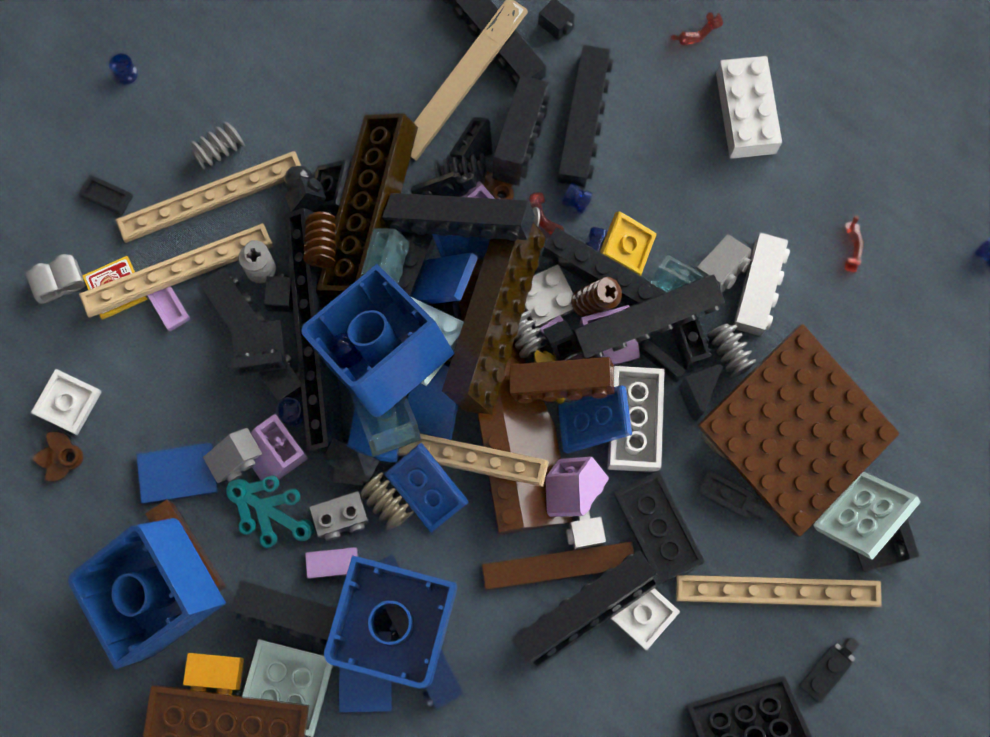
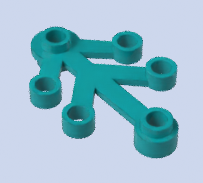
[226,475,315,548]

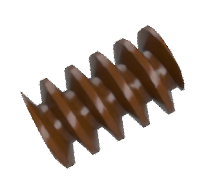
[303,212,336,268]
[571,277,622,317]

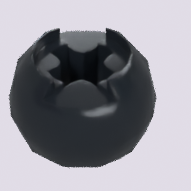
[284,166,314,191]

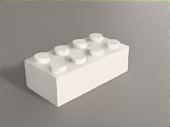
[716,56,782,159]
[608,366,664,472]

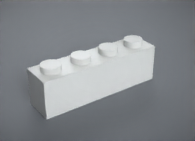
[733,233,790,336]

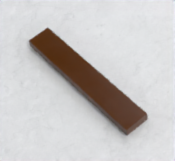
[482,542,634,590]

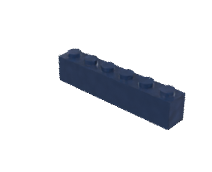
[378,554,464,710]

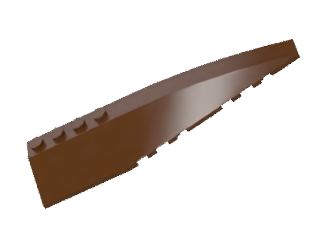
[459,259,573,535]

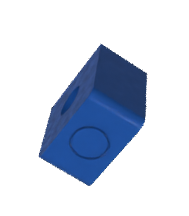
[301,264,455,417]
[68,518,226,670]
[324,555,458,688]

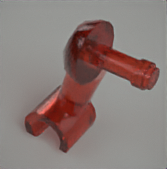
[671,12,723,45]
[529,192,564,235]
[844,215,864,273]

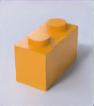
[183,653,244,695]

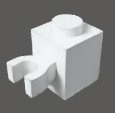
[566,511,606,550]

